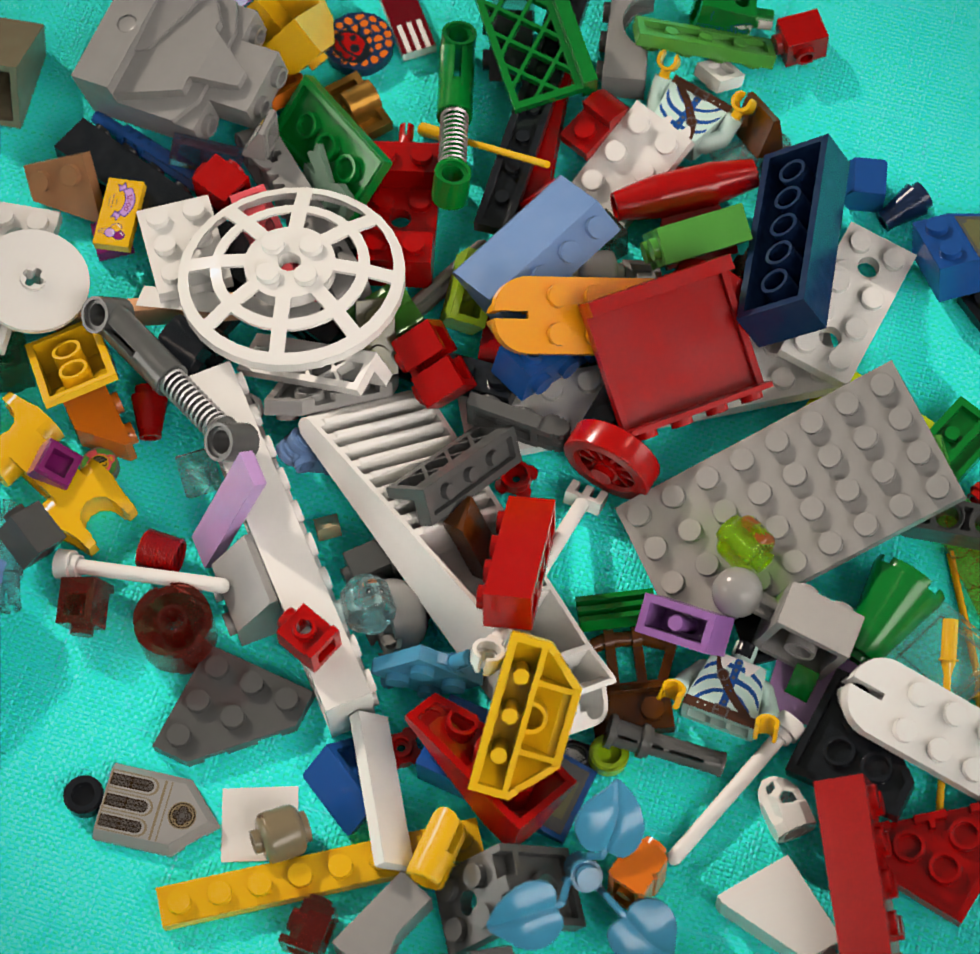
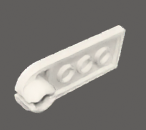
[837,657,980,802]

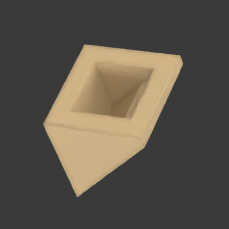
[313,514,342,542]

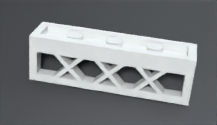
[237,333,393,396]

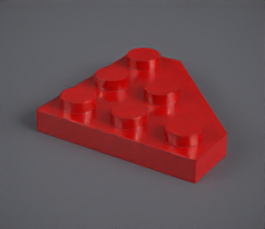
[880,802,980,927]

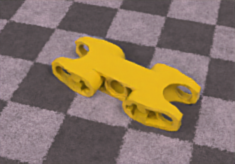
[0,391,138,557]

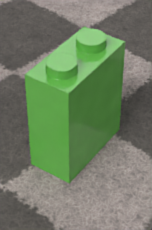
[640,203,753,271]

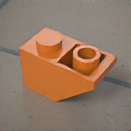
[63,385,139,461]

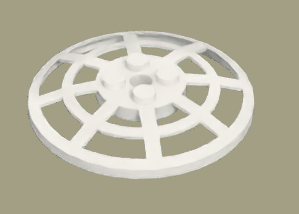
[177,187,406,372]

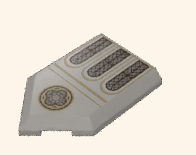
[92,763,221,857]

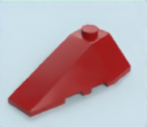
[404,693,577,844]

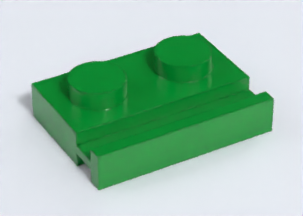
[930,396,980,483]

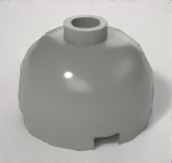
[360,578,431,656]

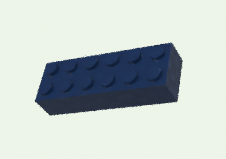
[736,133,850,348]

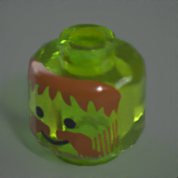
[716,514,775,573]

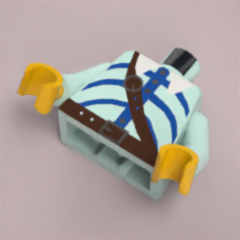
[647,49,757,161]
[657,640,780,743]

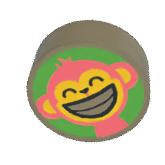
[80,447,120,479]

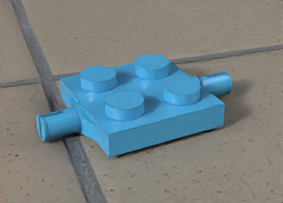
[371,644,484,699]

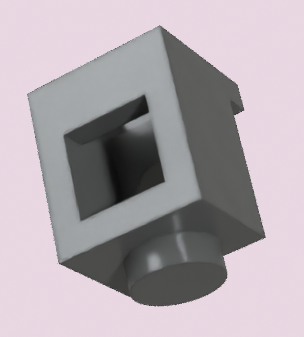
[340,539,403,594]

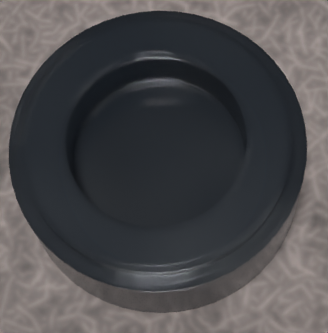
[63,775,105,818]

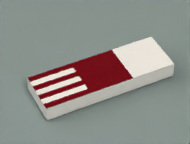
[379,0,437,62]

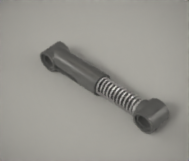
[81,296,260,462]

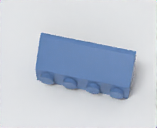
[452,175,621,319]

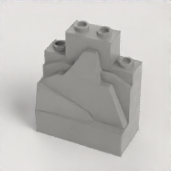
[71,0,288,148]

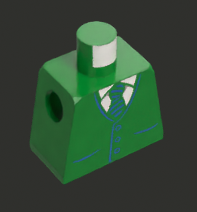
[688,0,774,35]

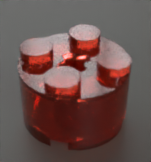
[133,582,218,675]

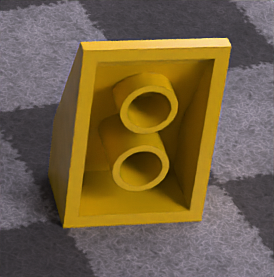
[24,321,119,409]

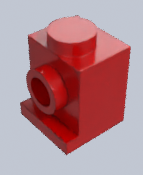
[276,603,342,673]

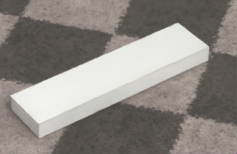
[349,710,413,872]

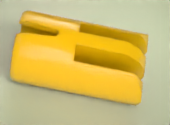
[406,807,468,890]

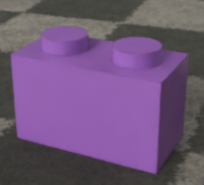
[635,593,735,657]

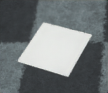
[221,786,299,862]

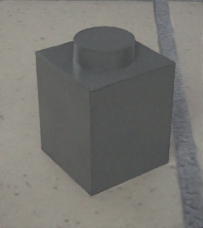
[0,500,67,570]

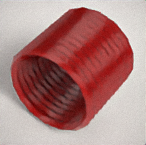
[135,528,187,572]

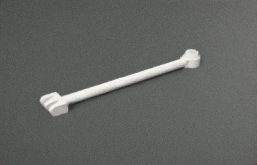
[470,479,609,676]

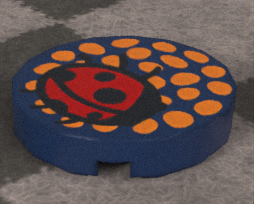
[326,12,394,77]

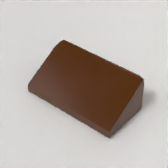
[736,92,783,159]
[443,495,492,580]

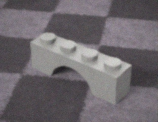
[596,0,655,100]

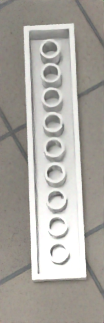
[188,361,380,738]

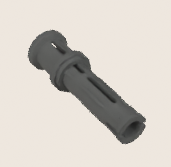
[602,713,727,777]

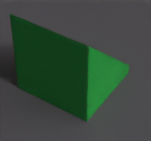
[784,663,820,703]

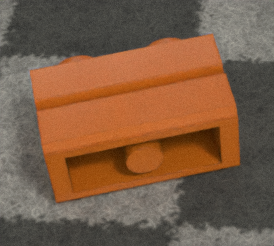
[607,836,668,910]

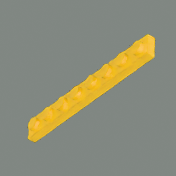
[156,817,484,931]

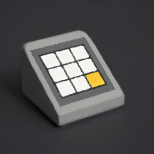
[242,109,279,161]

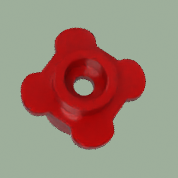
[495,461,538,497]
[391,727,421,770]

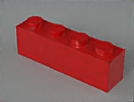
[476,495,556,631]

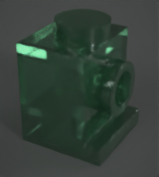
[0,331,36,393]

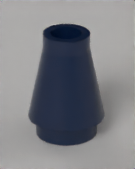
[876,182,933,232]

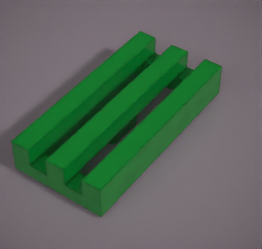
[575,588,654,632]

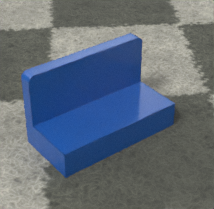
[303,738,367,836]

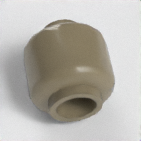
[249,805,313,863]

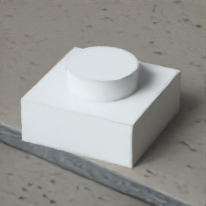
[693,59,745,93]

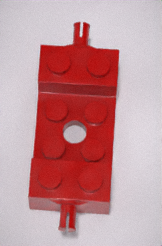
[356,123,439,288]

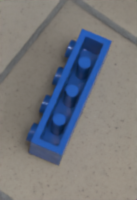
[491,346,596,401]

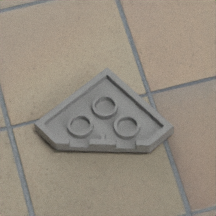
[264,374,399,421]

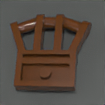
[588,626,678,739]

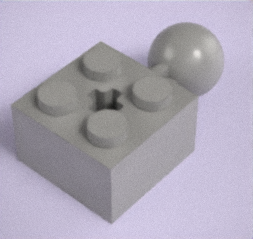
[712,567,865,681]

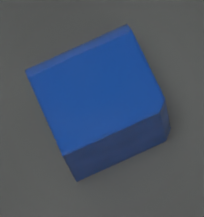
[844,157,888,213]

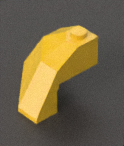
[247,0,334,75]

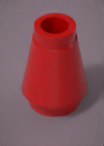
[131,383,168,441]

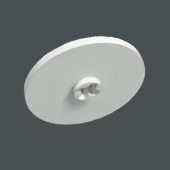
[0,229,90,334]

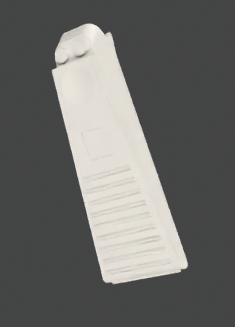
[298,390,616,735]

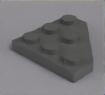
[152,644,315,767]

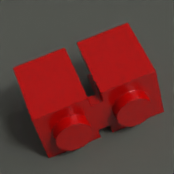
[391,319,477,409]

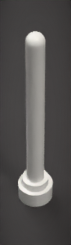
[52,548,230,593]
[666,710,806,866]

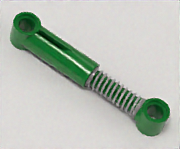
[431,21,477,211]

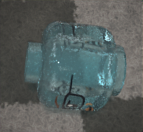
[340,574,396,635]

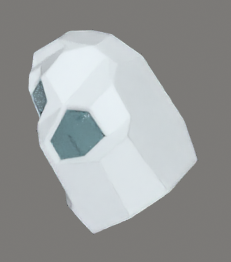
[758,776,816,844]

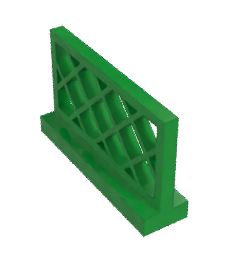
[475,0,598,114]

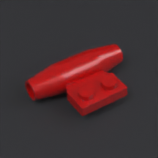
[610,159,760,271]

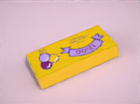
[92,177,147,253]

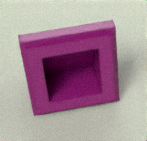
[26,438,83,490]

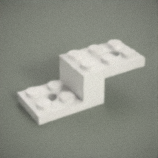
[777,221,917,388]

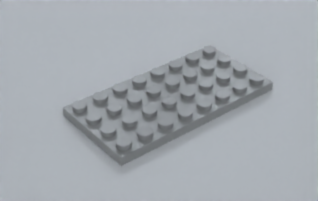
[615,360,967,620]

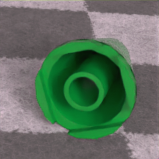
[849,554,945,666]

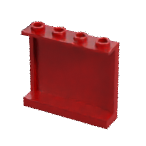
[578,254,774,441]

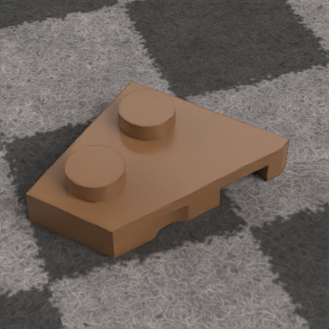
[23,151,103,223]

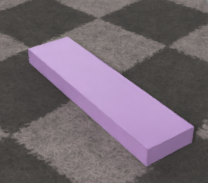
[191,451,267,569]

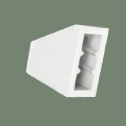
[715,855,839,954]

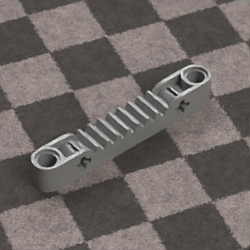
[235,128,372,305]

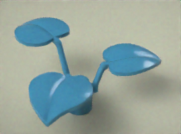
[486,779,677,954]

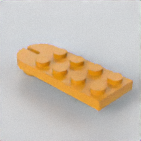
[486,276,655,356]

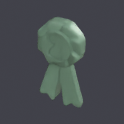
[302,144,354,227]

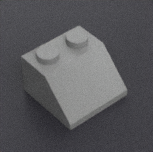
[211,533,282,646]

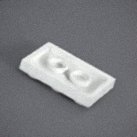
[572,100,695,230]
[136,195,234,303]

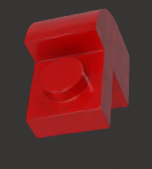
[559,89,630,161]

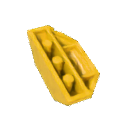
[468,630,582,800]

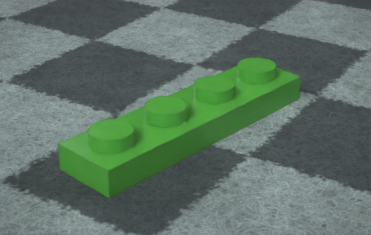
[632,15,777,69]

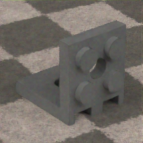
[435,843,586,954]

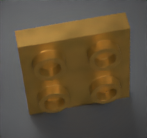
[324,71,393,140]

